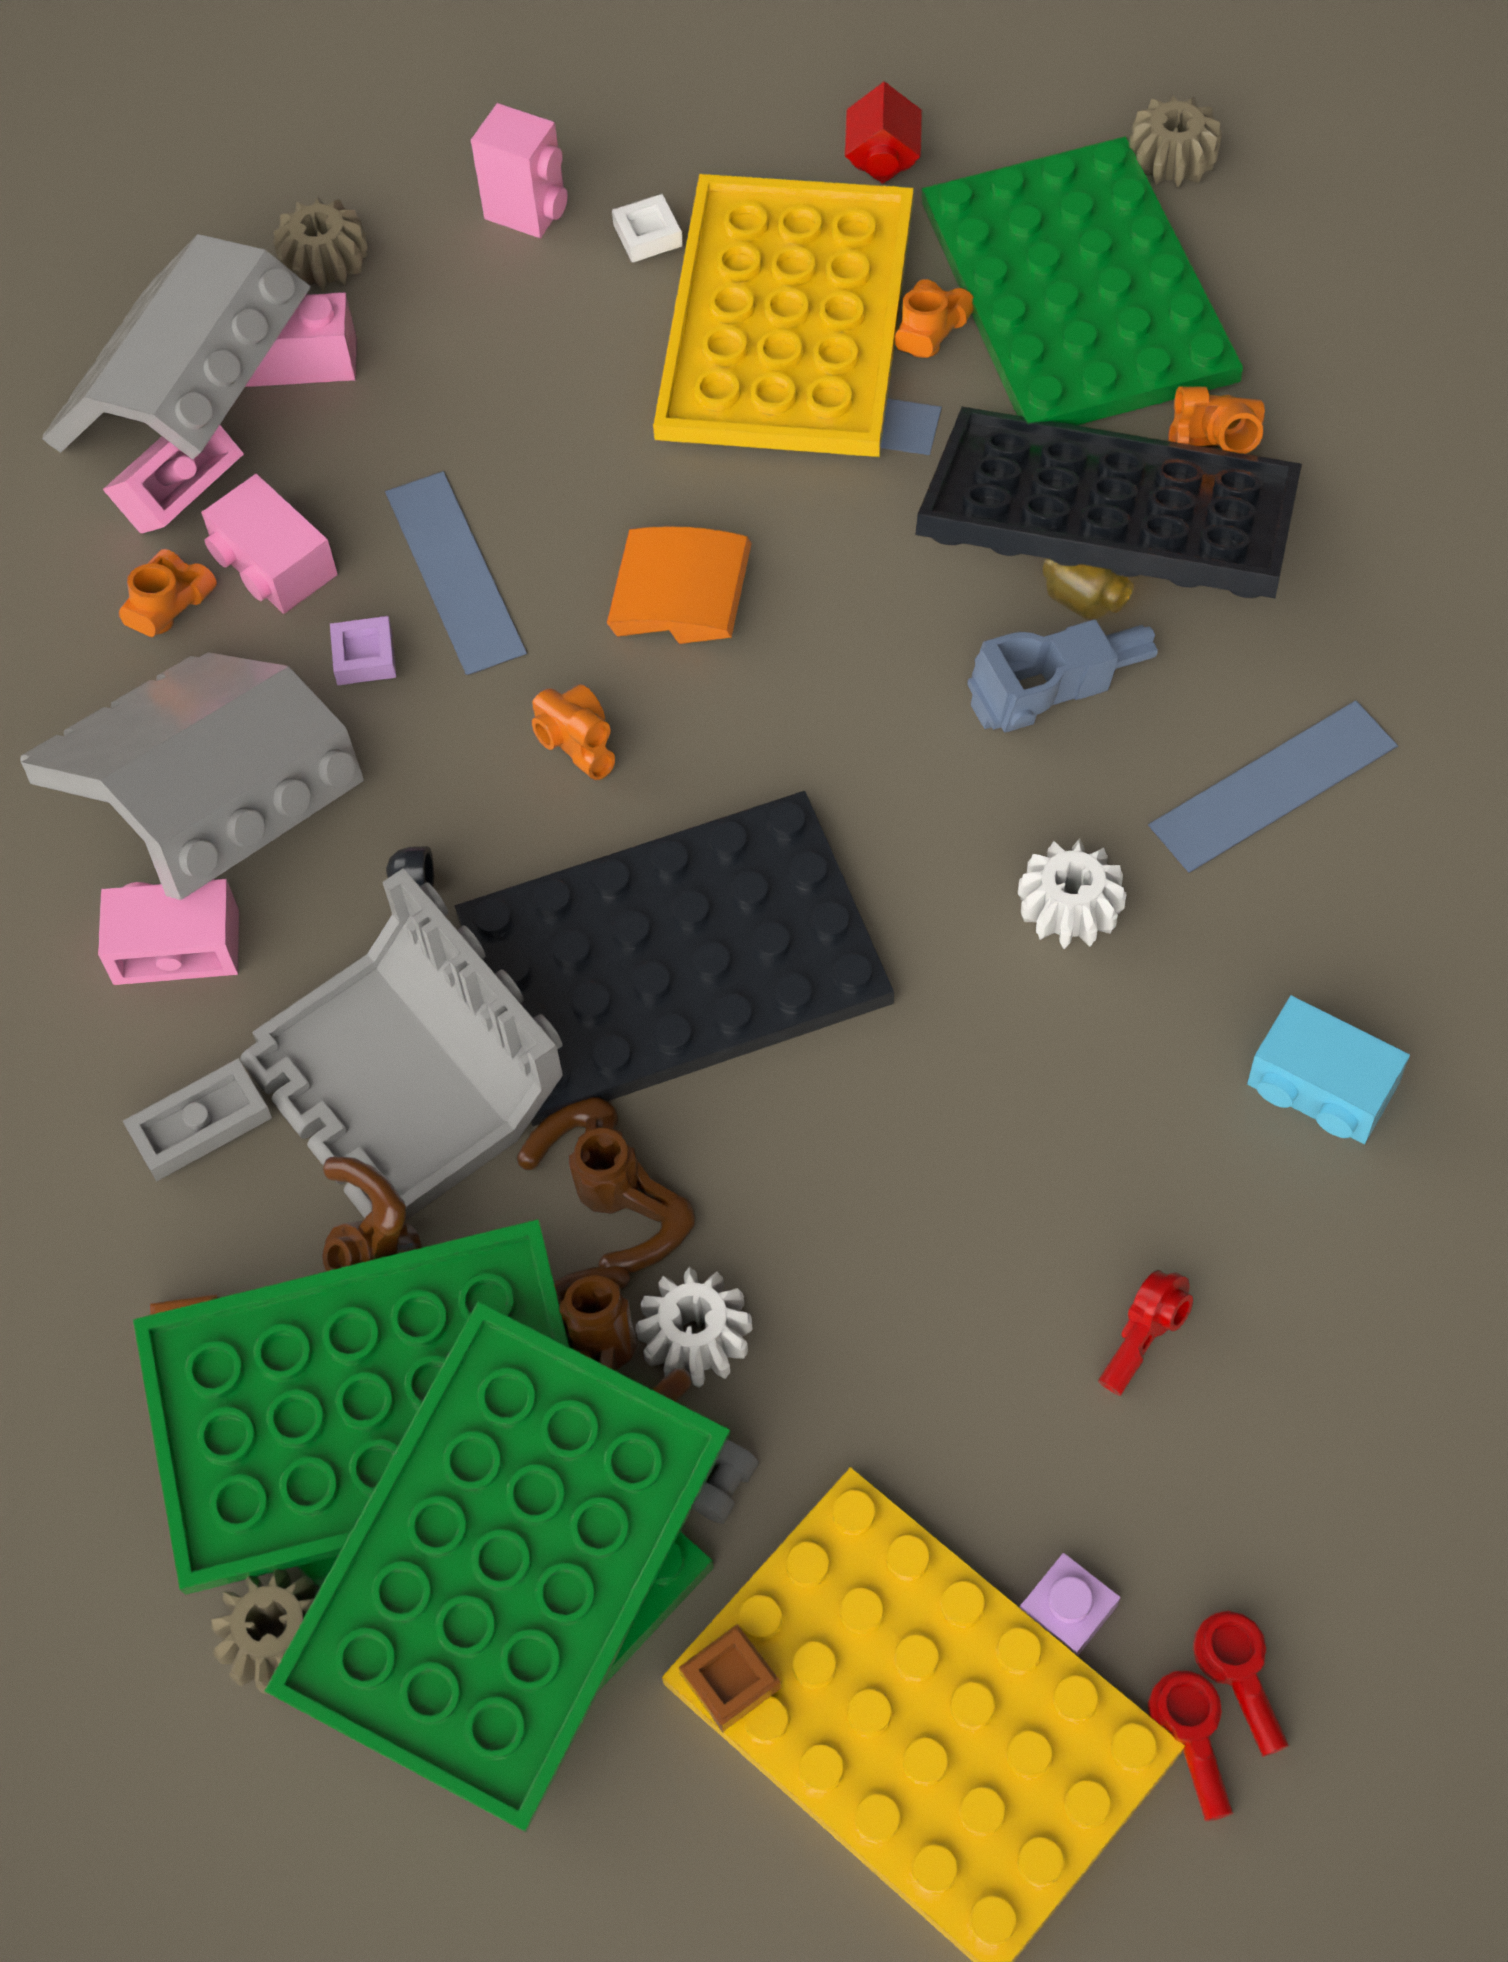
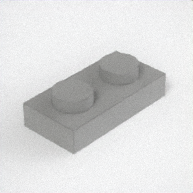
[123,1058,272,1182]

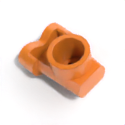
[894,279,973,358]
[1168,387,1265,454]
[119,549,217,638]
[532,684,615,780]

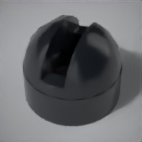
[386,846,434,887]

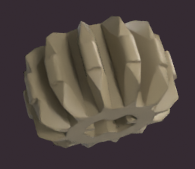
[1129,94,1222,188]
[273,197,368,292]
[211,1569,316,1695]

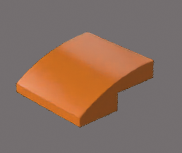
[607,526,752,644]

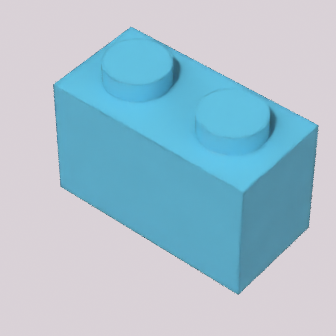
[1247,995,1410,1145]

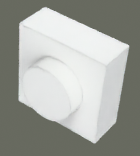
[612,194,683,263]

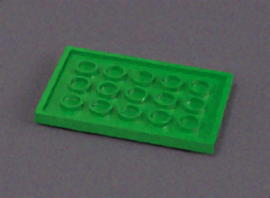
[922,136,1243,425]
[133,1219,569,1595]
[264,1301,730,1832]

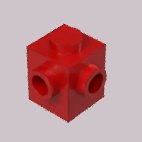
[845,81,922,184]

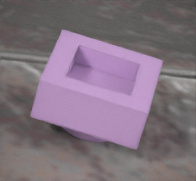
[330,616,396,685]
[1019,1553,1121,1656]

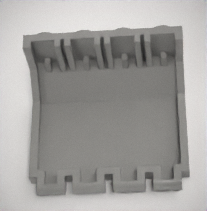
[42,234,311,460]
[20,652,364,900]
[240,868,563,1221]

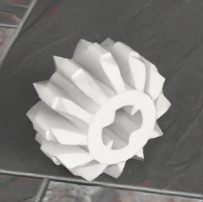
[1018,838,1126,949]
[636,1267,753,1388]

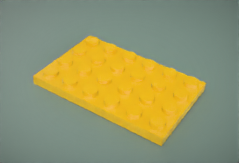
[653,174,914,457]
[662,1467,1185,1962]

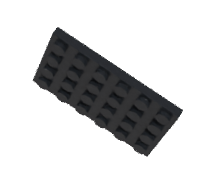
[915,406,1302,599]
[454,790,894,1127]

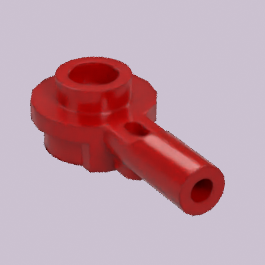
[1098,1270,1193,1396]
[1192,1611,1289,1757]
[1148,1670,1233,1822]

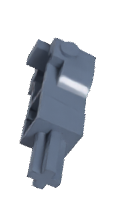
[967,619,1158,733]

